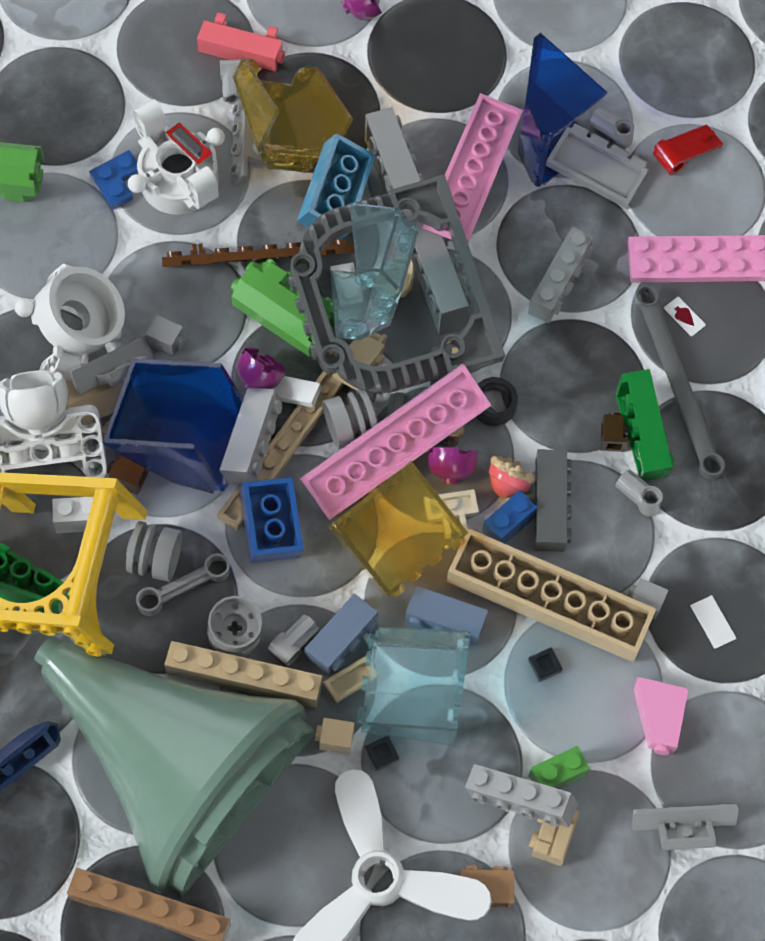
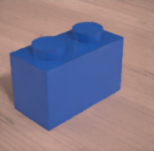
[482,490,537,544]

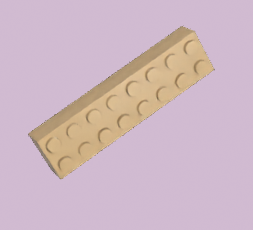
[447,528,656,662]

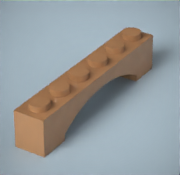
[67,867,231,941]

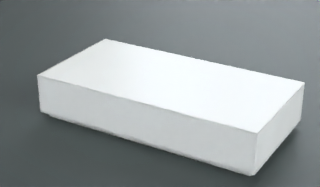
[274,376,322,408]

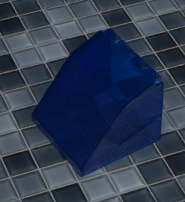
[517,32,607,187]
[102,359,243,494]

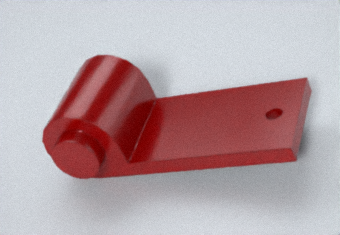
[653,124,723,176]

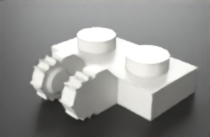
[425,489,479,538]

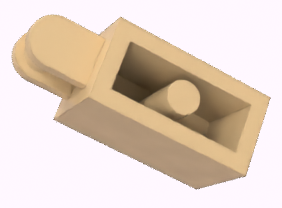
[333,328,387,390]

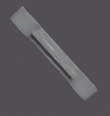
[136,553,230,616]

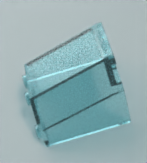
[330,203,418,340]
[357,626,470,745]

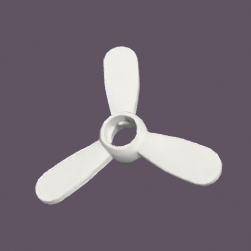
[293,769,492,941]

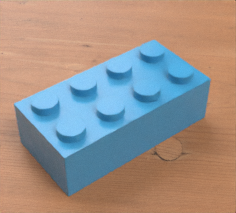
[297,133,376,240]

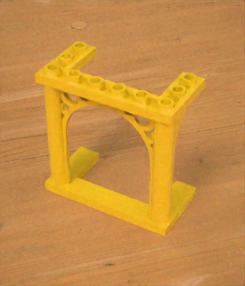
[0,473,148,656]

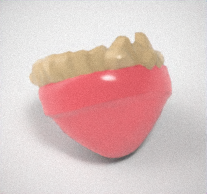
[488,456,536,498]

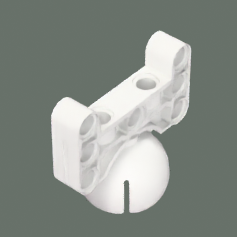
[0,370,107,478]

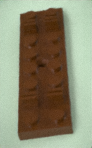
[162,239,355,267]

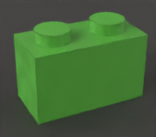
[528,746,590,789]

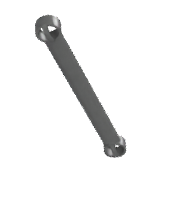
[634,285,725,480]

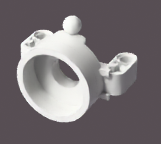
[128,99,225,215]
[14,264,125,380]

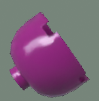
[341,0,382,20]
[237,346,286,389]
[428,447,478,485]

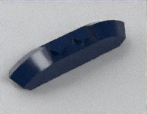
[0,721,61,792]

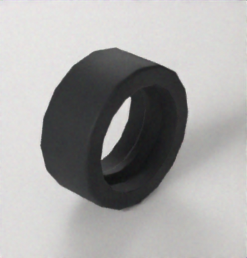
[476,377,518,426]

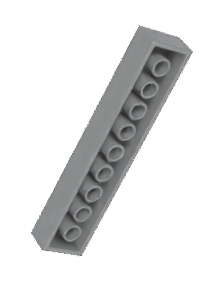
[365,107,471,335]

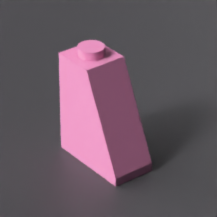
[633,677,688,756]

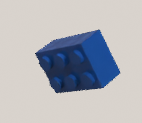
[239,477,304,563]

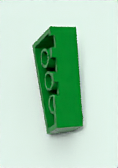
[615,369,674,481]
[0,542,70,614]

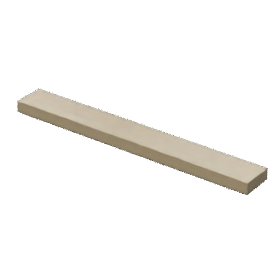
[217,371,345,531]

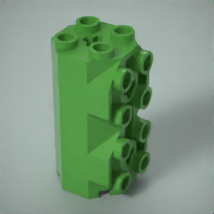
[0,142,44,202]
[230,259,338,357]

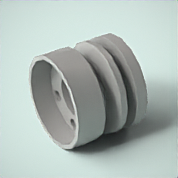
[323,390,378,449]
[126,521,183,582]
[207,596,262,658]

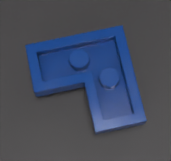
[89,150,138,210]

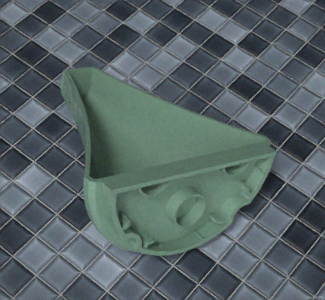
[34,636,316,897]

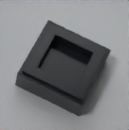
[528,647,563,682]
[365,735,400,771]

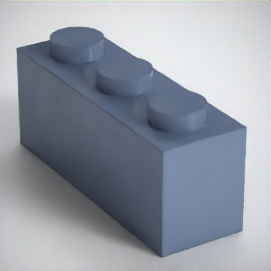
[405,586,488,646]
[304,593,378,675]

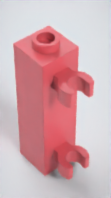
[197,12,285,72]

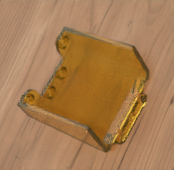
[233,58,353,172]
[328,461,468,598]

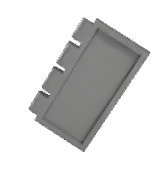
[545,123,648,209]

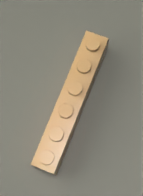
[165,641,322,709]

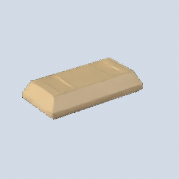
[323,656,380,703]

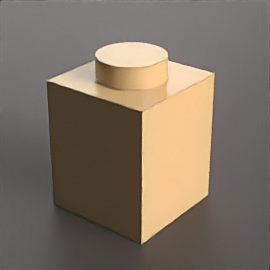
[315,718,355,754]

